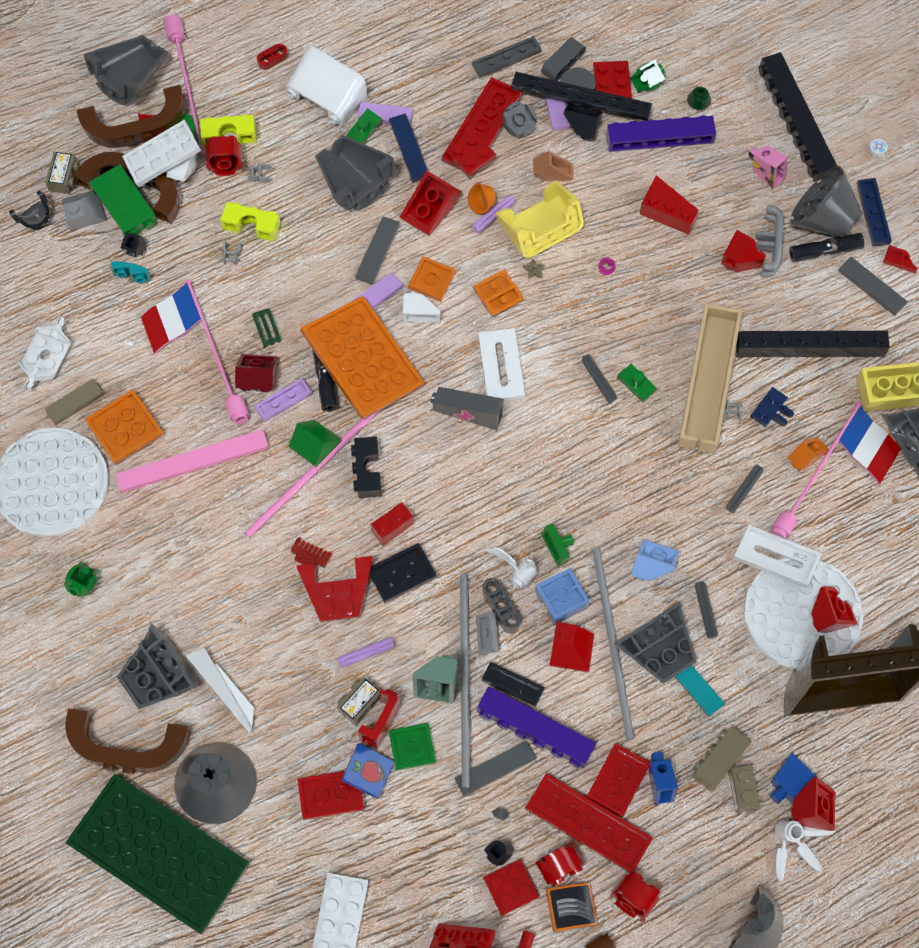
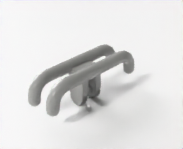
[755,205,784,277]

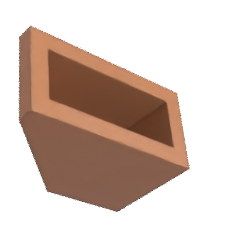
[533,151,573,181]

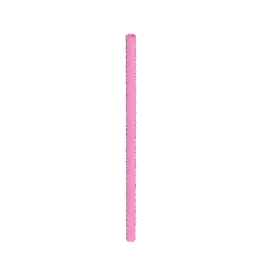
[244,410,380,538]

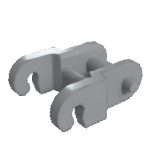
[248,163,271,183]
[221,241,242,265]
[722,400,743,424]

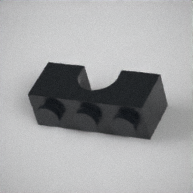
[351,436,382,498]

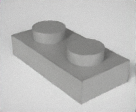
[476,611,498,655]

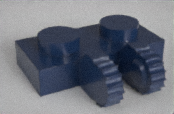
[750,387,794,427]

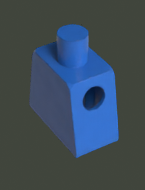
[648,752,678,805]
[769,753,819,804]

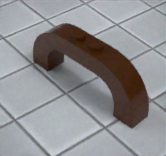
[77,85,186,148]
[74,152,180,224]
[65,708,190,774]

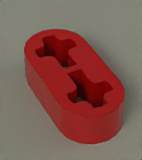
[257,44,288,70]

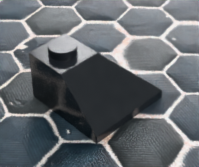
[563,103,603,140]

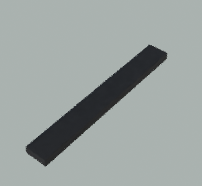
[511,71,652,121]

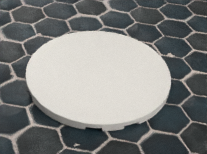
[0,428,109,537]
[744,558,863,670]

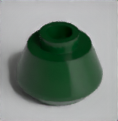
[687,87,711,110]

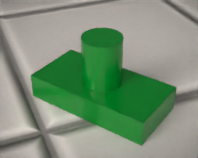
[346,108,382,144]
[617,363,657,403]
[541,523,574,567]

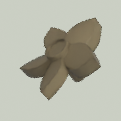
[523,259,545,279]

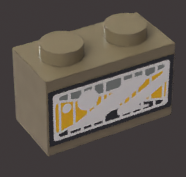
[45,151,80,194]
[337,677,380,726]
[728,765,760,813]

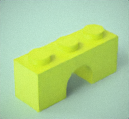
[200,114,256,147]
[220,202,280,242]

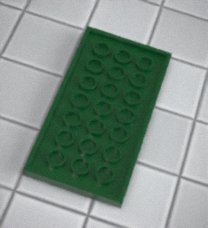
[65,773,250,935]

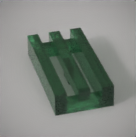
[252,308,281,348]

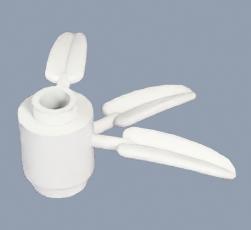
[485,547,538,590]
[775,819,835,882]

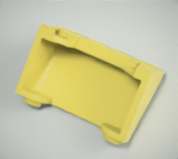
[495,180,584,258]

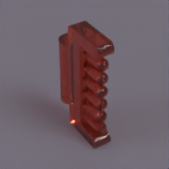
[291,537,332,569]

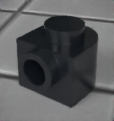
[120,233,146,257]
[484,840,513,866]

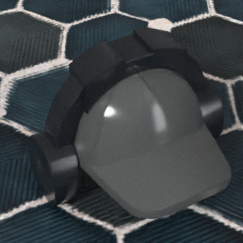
[9,190,50,230]

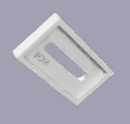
[478,328,525,401]
[734,525,822,589]

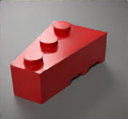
[640,175,699,235]

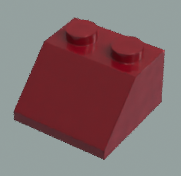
[235,354,279,392]

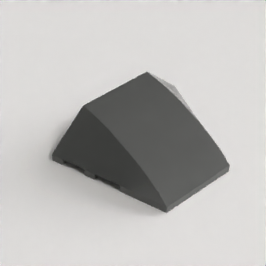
[882,408,919,477]
[614,602,697,684]
[117,624,197,709]

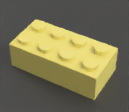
[856,362,919,412]

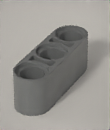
[541,37,586,81]
[482,578,520,634]

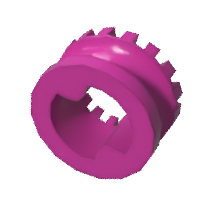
[598,257,616,275]

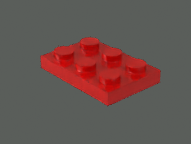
[593,60,632,111]
[587,744,650,818]
[297,771,364,821]

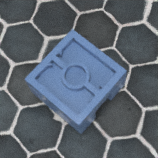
[535,568,590,626]

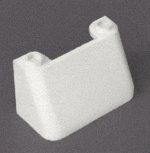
[285,46,367,127]

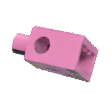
[748,145,788,189]

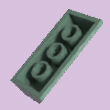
[412,655,458,704]

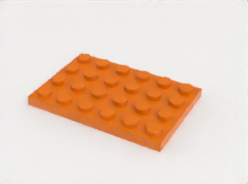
[300,296,425,420]

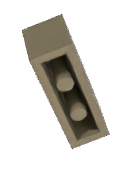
[693,727,751,792]

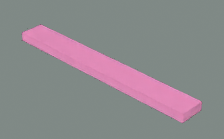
[116,429,269,493]

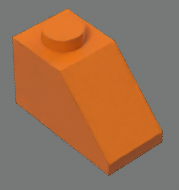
[788,437,829,471]

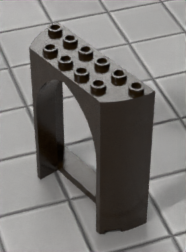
[784,624,919,716]

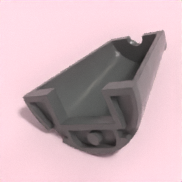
[84,35,168,104]
[315,135,395,210]
[729,884,783,948]

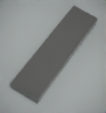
[472,36,542,78]
[355,216,400,285]
[838,257,908,316]
[454,741,536,797]

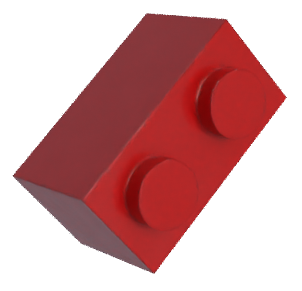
[371,502,414,546]

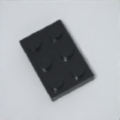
[370,543,437,604]

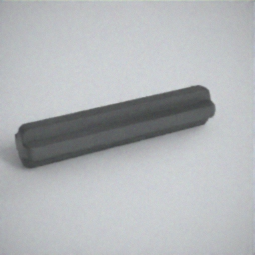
[581,354,617,403]
[726,465,764,513]
[695,581,718,639]

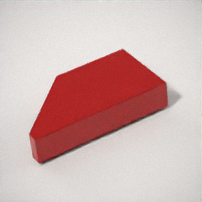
[883,245,918,273]

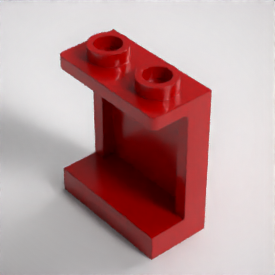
[358,689,400,750]

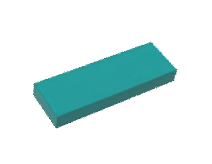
[675,666,725,717]

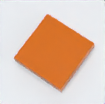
[408,256,456,302]

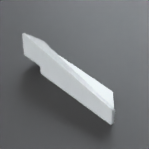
[186,648,255,735]

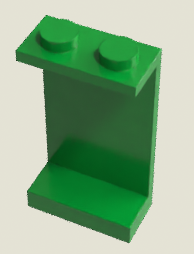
[89,164,157,237]

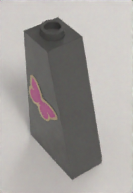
[430,387,504,431]

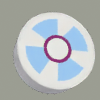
[869,139,888,157]

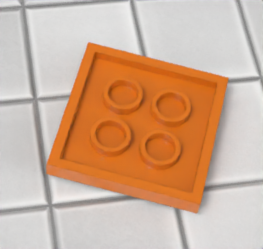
[84,389,164,465]

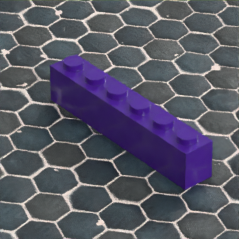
[606,115,716,152]
[477,686,596,768]

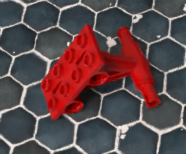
[429,923,536,948]

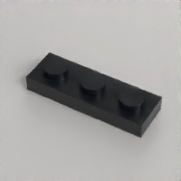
[482,662,545,707]

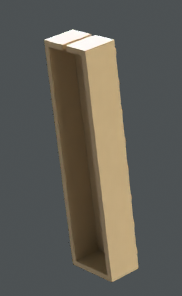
[677,303,742,454]

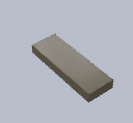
[45,378,104,425]

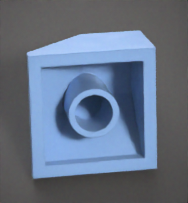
[631,539,680,581]

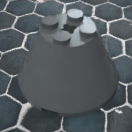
[790,166,863,237]
[174,742,256,824]

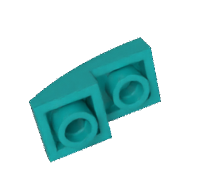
[111,261,151,283]

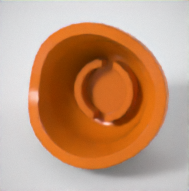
[468,182,496,214]

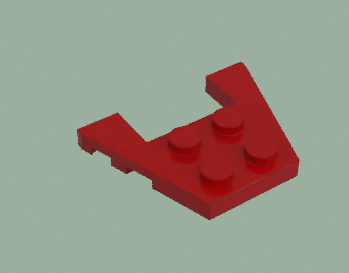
[297,556,373,622]

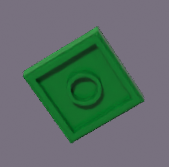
[388,723,436,771]

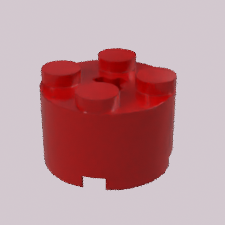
[205,135,242,176]
[535,842,583,886]
[610,871,660,922]

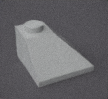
[62,191,106,231]

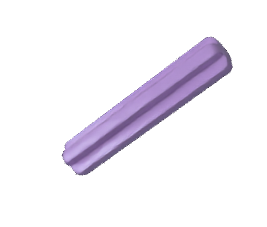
[472,195,516,233]
[337,637,395,668]

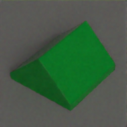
[289,420,342,467]

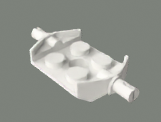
[18,316,71,391]

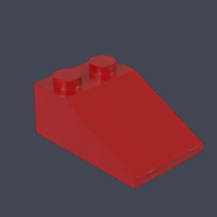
[399,170,462,235]

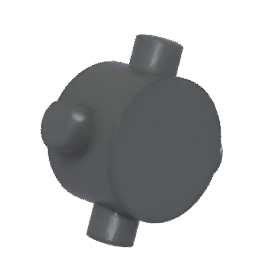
[492,808,509,821]

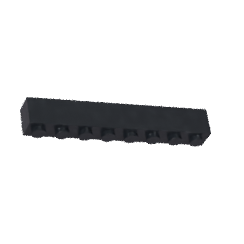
[758,52,837,182]
[736,330,890,357]

